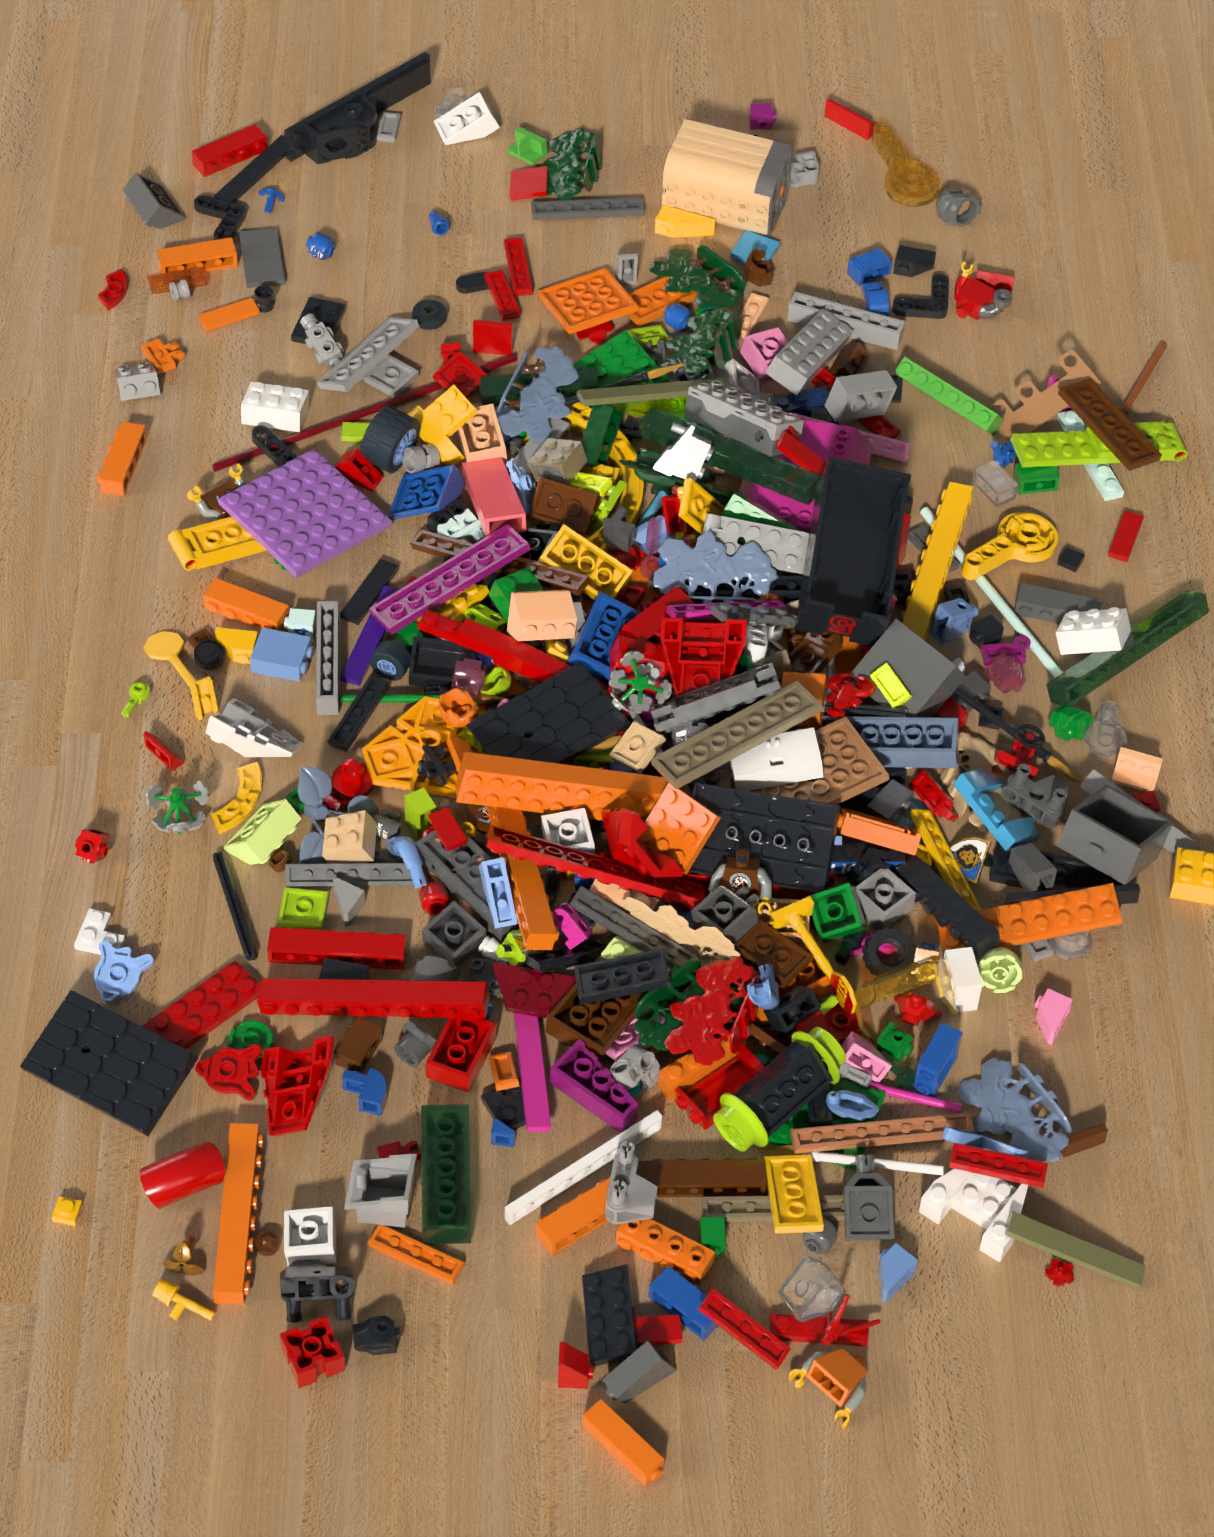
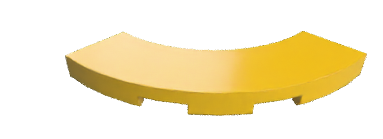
[211,762,262,834]

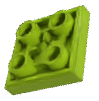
[592,480,627,532]

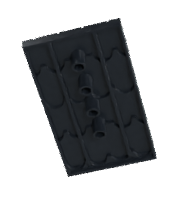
[466,663,631,764]
[688,783,841,893]
[19,990,199,1137]

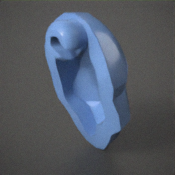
[826,1090,879,1120]

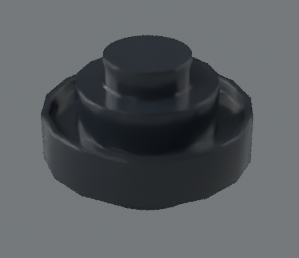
[194,640,225,670]

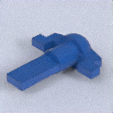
[258,188,285,213]

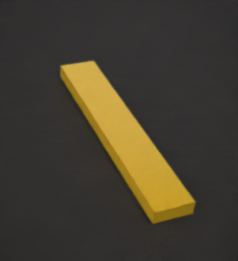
[910,809,981,911]

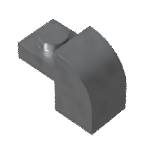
[603,507,635,553]

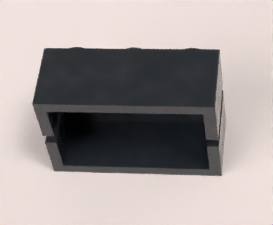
[408,636,477,692]

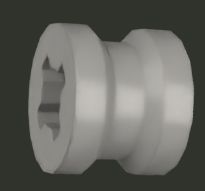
[169,279,190,301]

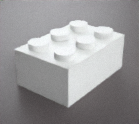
[241,382,309,432]
[1056,607,1131,655]

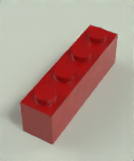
[192,124,267,177]
[617,585,695,643]

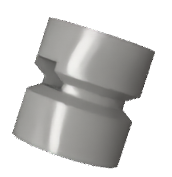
[402,444,440,473]

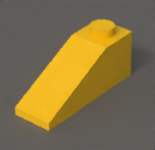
[655,205,716,238]

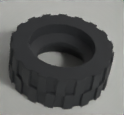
[862,927,915,980]

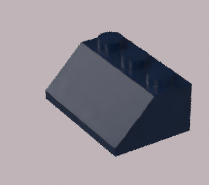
[764,385,829,417]

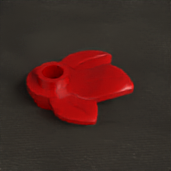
[576,321,614,344]

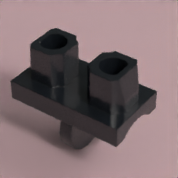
[417,744,456,786]

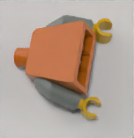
[789,1349,867,1428]

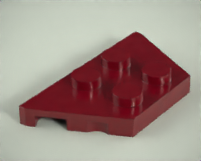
[493,962,576,1018]

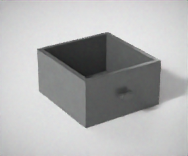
[850,619,966,718]
[1056,784,1174,885]

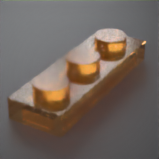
[147,267,208,295]

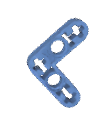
[942,1126,1029,1159]

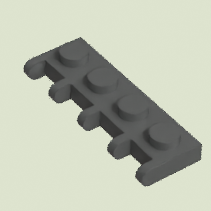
[710,603,796,627]

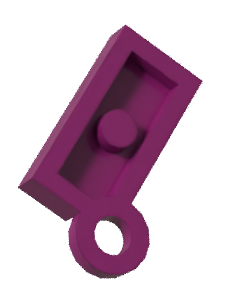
[980,636,1031,666]

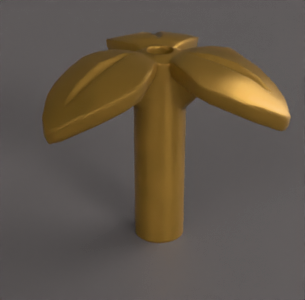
[163,1236,205,1275]

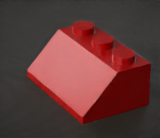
[610,636,674,694]

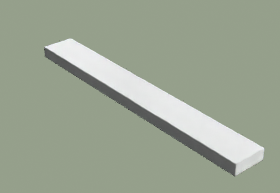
[505,1110,662,1225]

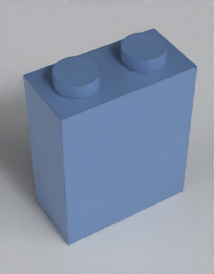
[250,627,314,682]

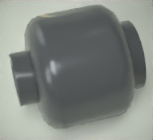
[802,1218,838,1254]

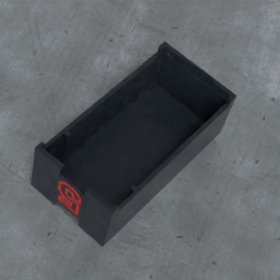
[794,456,911,647]

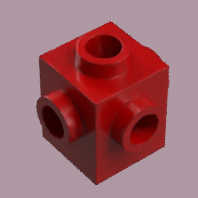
[75,828,110,863]

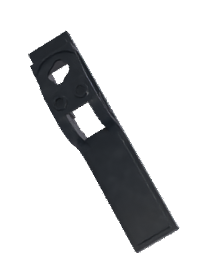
[284,52,430,164]

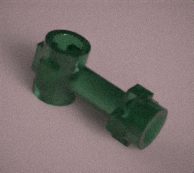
[881,1051,916,1089]

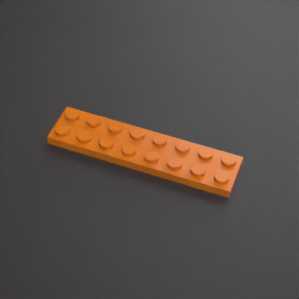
[937,883,1123,955]

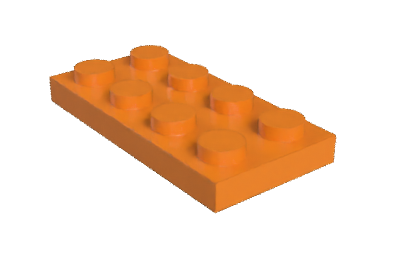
[627,277,698,327]

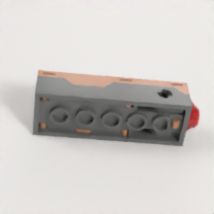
[416,827,520,944]

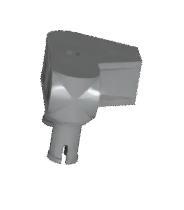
[605,1141,658,1224]

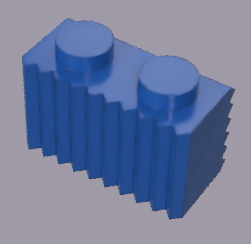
[847,248,892,286]

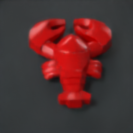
[827,673,876,717]

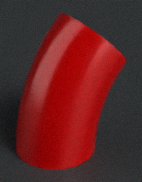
[139,1141,225,1209]

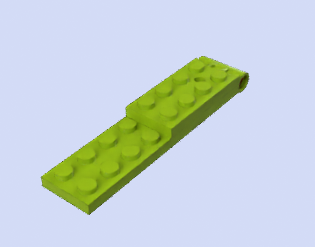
[1010,421,1188,467]

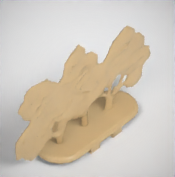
[939,732,1022,832]
[621,897,741,967]

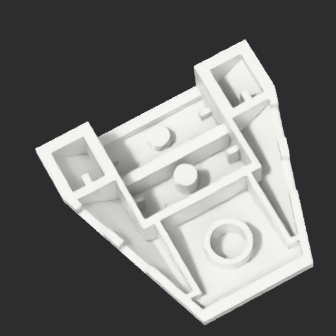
[206,698,303,757]

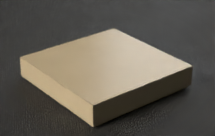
[609,721,666,773]

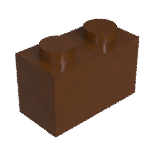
[334,1017,382,1073]

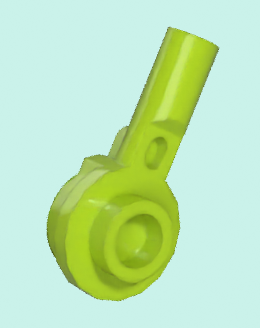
[121,682,150,717]

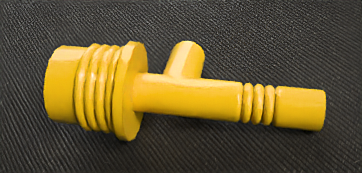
[152,1279,216,1321]

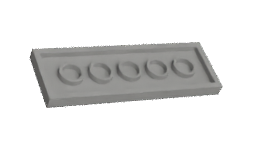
[316,317,419,392]

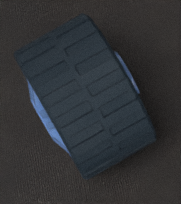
[360,405,420,473]

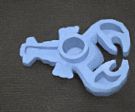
[506,458,536,515]

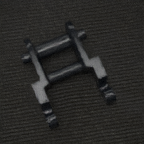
[619,420,645,441]

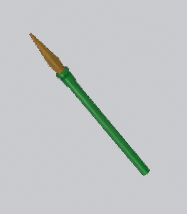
[340,694,508,704]

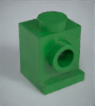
[876,1021,914,1063]

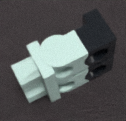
[427,498,484,543]

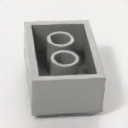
[825,370,897,422]

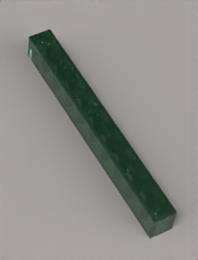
[639,407,821,505]
[1046,590,1209,707]

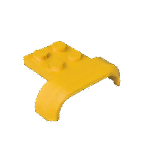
[408,385,478,466]

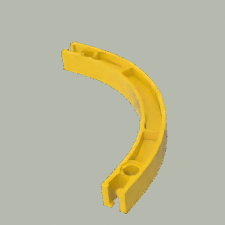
[562,402,644,556]

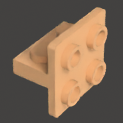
[1111,747,1163,792]

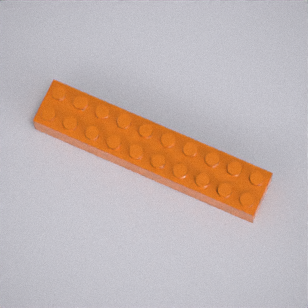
[455,752,669,823]

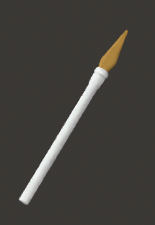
[757,1145,944,1175]

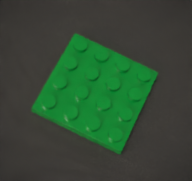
[571,330,670,413]

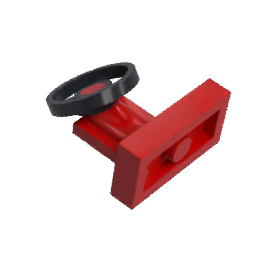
[994,724,1045,780]

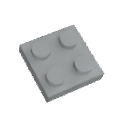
[364,355,419,398]

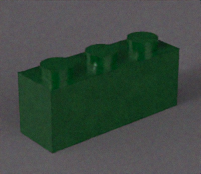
[581,405,624,467]

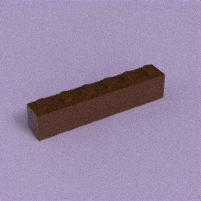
[637,1158,766,1198]

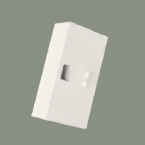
[730,727,823,791]

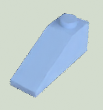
[479,857,518,929]

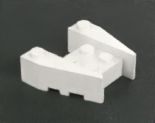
[919,1169,1028,1262]

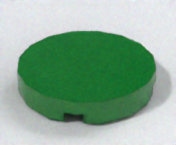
[228,1020,274,1062]

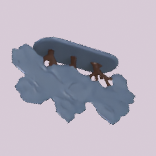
[497,346,579,443]

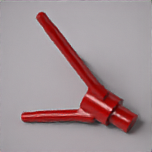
[821,1294,881,1346]

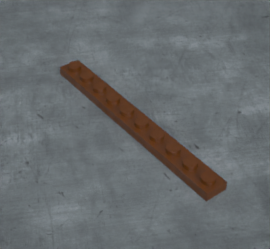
[410,530,590,596]

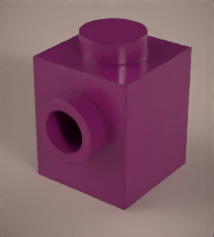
[749,103,776,130]

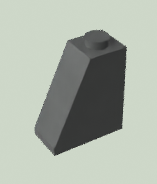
[1008,843,1057,892]
[602,1341,676,1404]

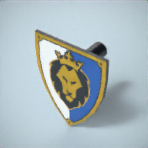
[949,837,993,884]

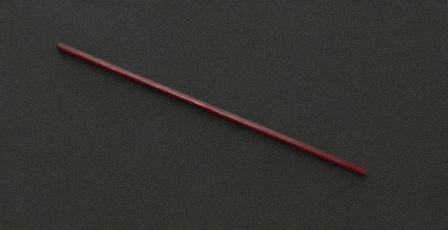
[212,354,517,472]

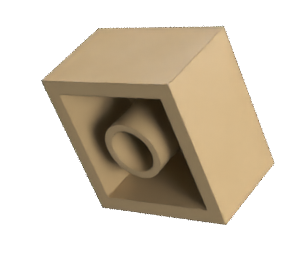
[322,810,377,863]

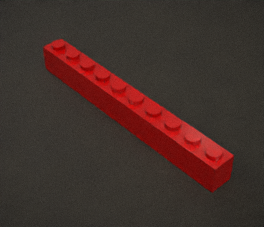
[257,978,490,1019]

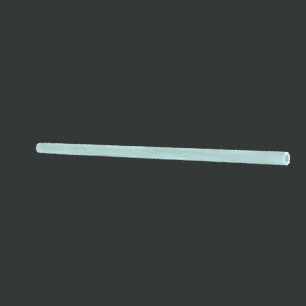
[920,507,1075,694]

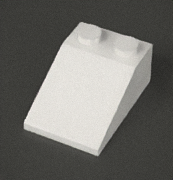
[434,92,500,145]

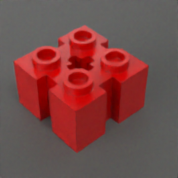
[280,1316,345,1388]

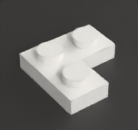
[74,908,126,955]

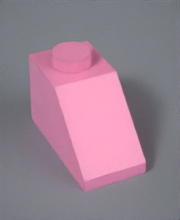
[1035,988,1073,1045]
[841,1031,892,1084]

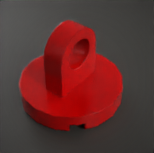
[331,758,374,800]

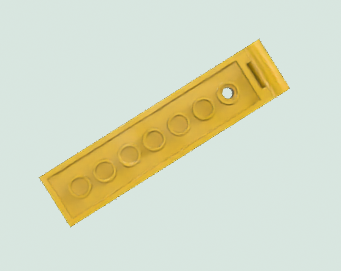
[168,517,267,570]

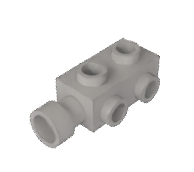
[300,314,344,368]

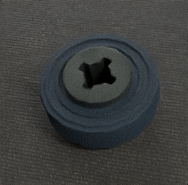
[412,300,447,330]

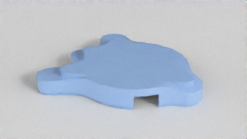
[94,941,154,1004]

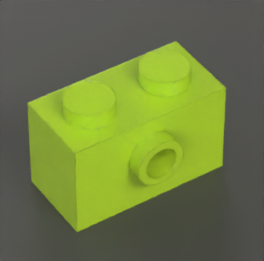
[404,788,436,841]

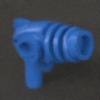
[990,440,1016,471]

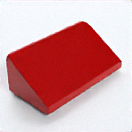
[144,731,185,771]
[636,1314,683,1346]

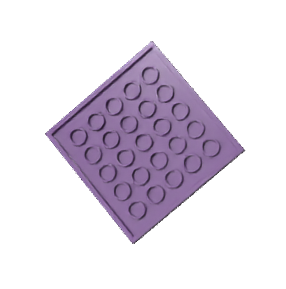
[219,449,392,578]

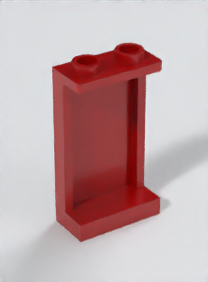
[675,1043,765,1130]

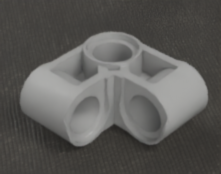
[788,151,819,188]
[610,1046,663,1091]

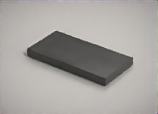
[239,228,285,288]

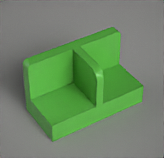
[507,127,548,165]

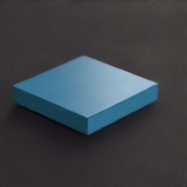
[730,230,780,263]

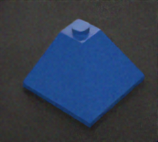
[387,465,466,520]

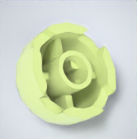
[977,947,1022,993]

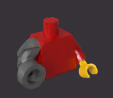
[954,261,1013,320]

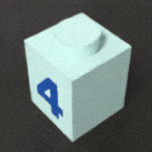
[284,608,316,640]

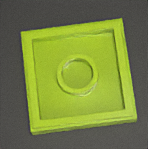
[277,887,329,930]

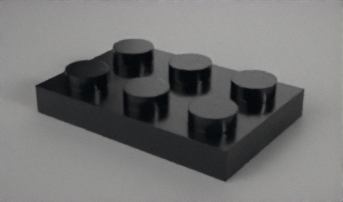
[291,297,346,344]

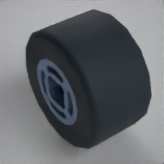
[370,640,411,681]

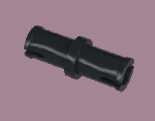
[834,930,867,965]

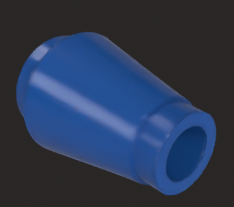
[428,211,449,235]

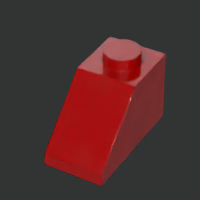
[334,448,383,491]
[558,1342,593,1389]

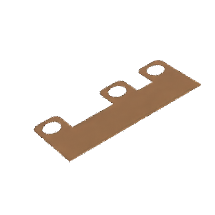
[988,350,1101,439]

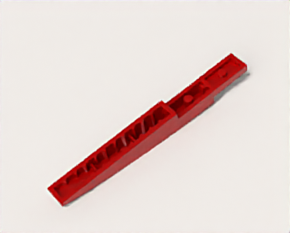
[418,610,609,690]

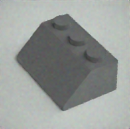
[123,173,186,229]

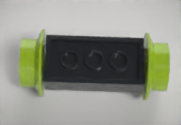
[713,1027,846,1152]

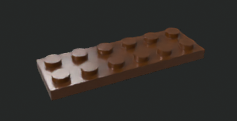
[1058,378,1162,471]

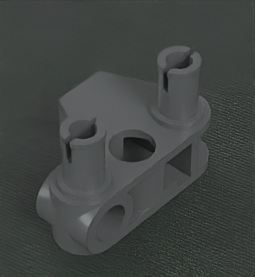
[1001,764,1069,828]

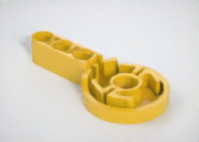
[961,512,1058,580]

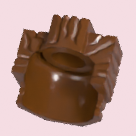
[744,248,773,287]

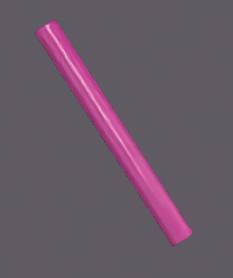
[870,1082,962,1113]

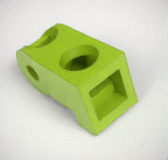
[465,604,507,633]

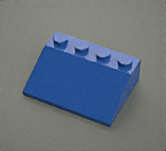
[566,592,641,680]

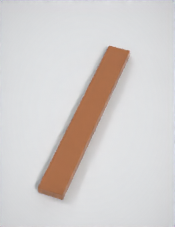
[790,1112,975,1154]

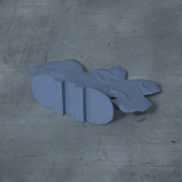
[653,530,778,604]
[957,1057,1072,1162]

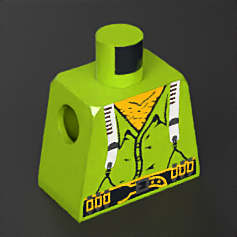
[496,929,545,969]

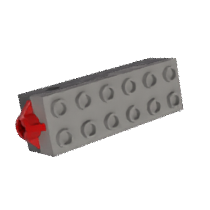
[684,380,804,456]

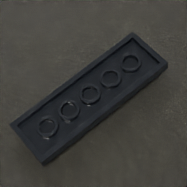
[989,842,1124,909]

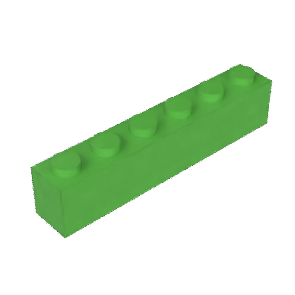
[894,356,1004,436]

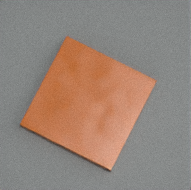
[537,268,639,335]

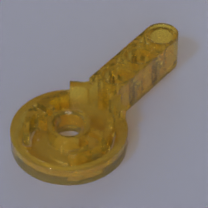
[872,123,940,207]

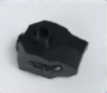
[352,1315,401,1355]

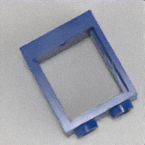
[913,1023,963,1097]

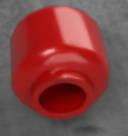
[419,882,450,915]

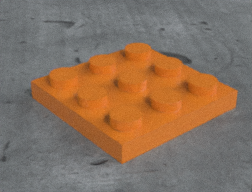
[640,783,721,874]

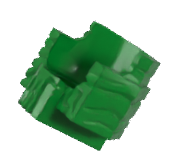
[1048,704,1093,742]

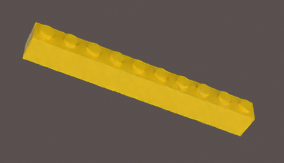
[900,482,973,641]

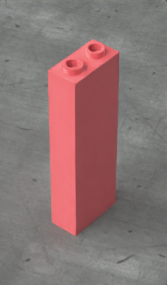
[462,457,527,537]

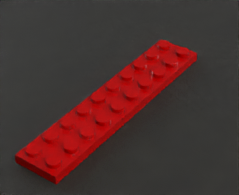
[486,824,705,909]

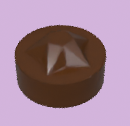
[269,850,292,872]
[255,1231,280,1256]

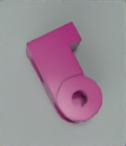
[553,903,592,950]

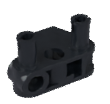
[280,1259,355,1323]

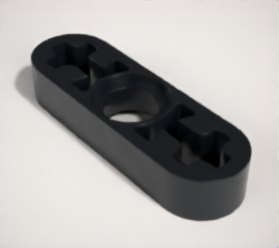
[251,425,297,467]

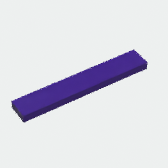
[340,586,398,686]

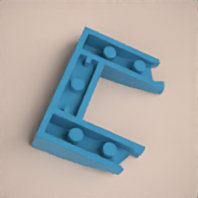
[953,769,1040,851]

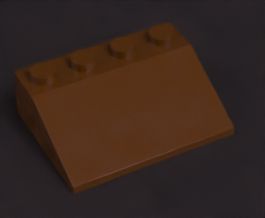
[545,955,649,1055]

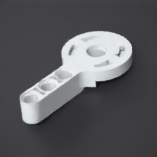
[721,622,784,666]

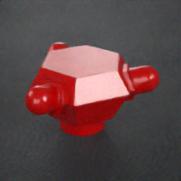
[894,992,942,1027]

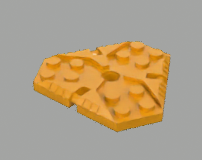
[362,696,484,799]

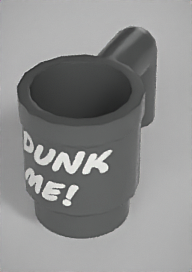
[374,809,402,840]

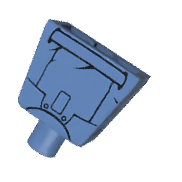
[929,598,978,646]

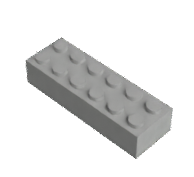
[765,309,854,396]

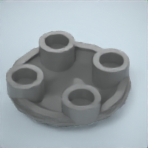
[464,958,505,997]

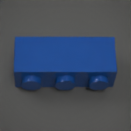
[648,1266,718,1341]

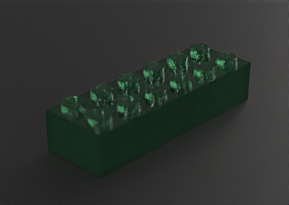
[421,1104,471,1244]

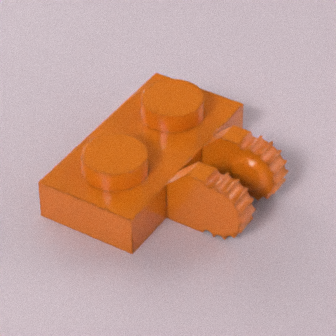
[141,338,185,375]

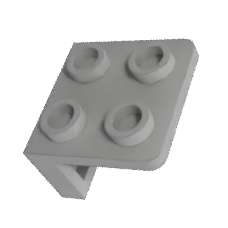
[114,362,160,401]

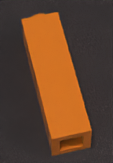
[582,1399,665,1487]

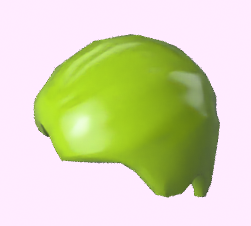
[478,667,512,697]

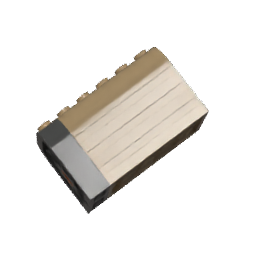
[662,119,792,237]

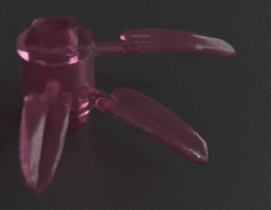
[640,517,692,579]

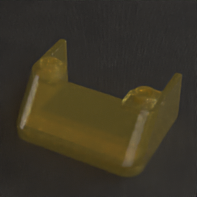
[854,955,958,1044]

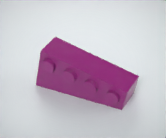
[550,1039,638,1133]

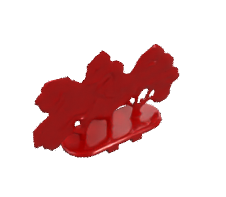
[664,957,761,1066]

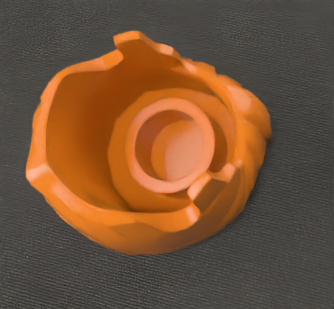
[439,688,480,728]

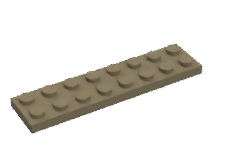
[651,681,823,789]

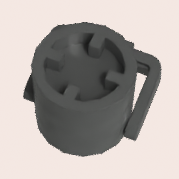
[394,1020,437,1067]

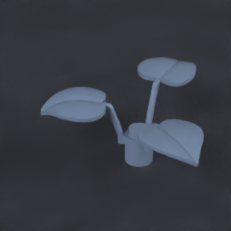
[298,766,379,863]

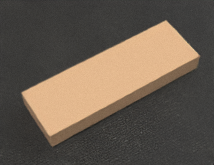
[740,293,769,338]

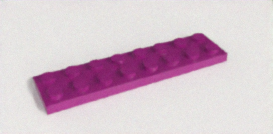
[369,524,531,635]

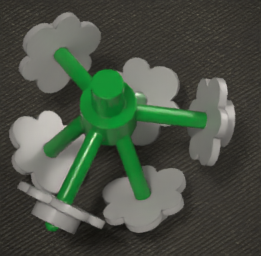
[609,651,672,714]
[146,780,209,835]

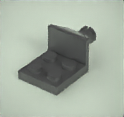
[840,1155,894,1241]

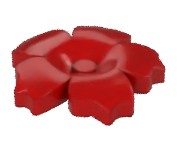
[1045,1259,1074,1287]

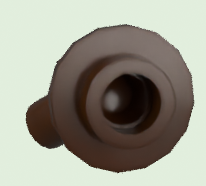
[787,627,804,652]

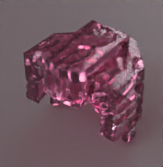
[985,654,1026,694]
[450,658,485,698]

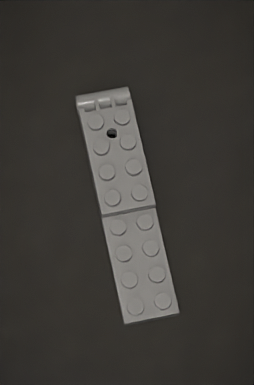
[702,513,809,575]

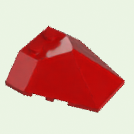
[660,618,747,697]
[601,808,685,878]
[261,1036,334,1137]

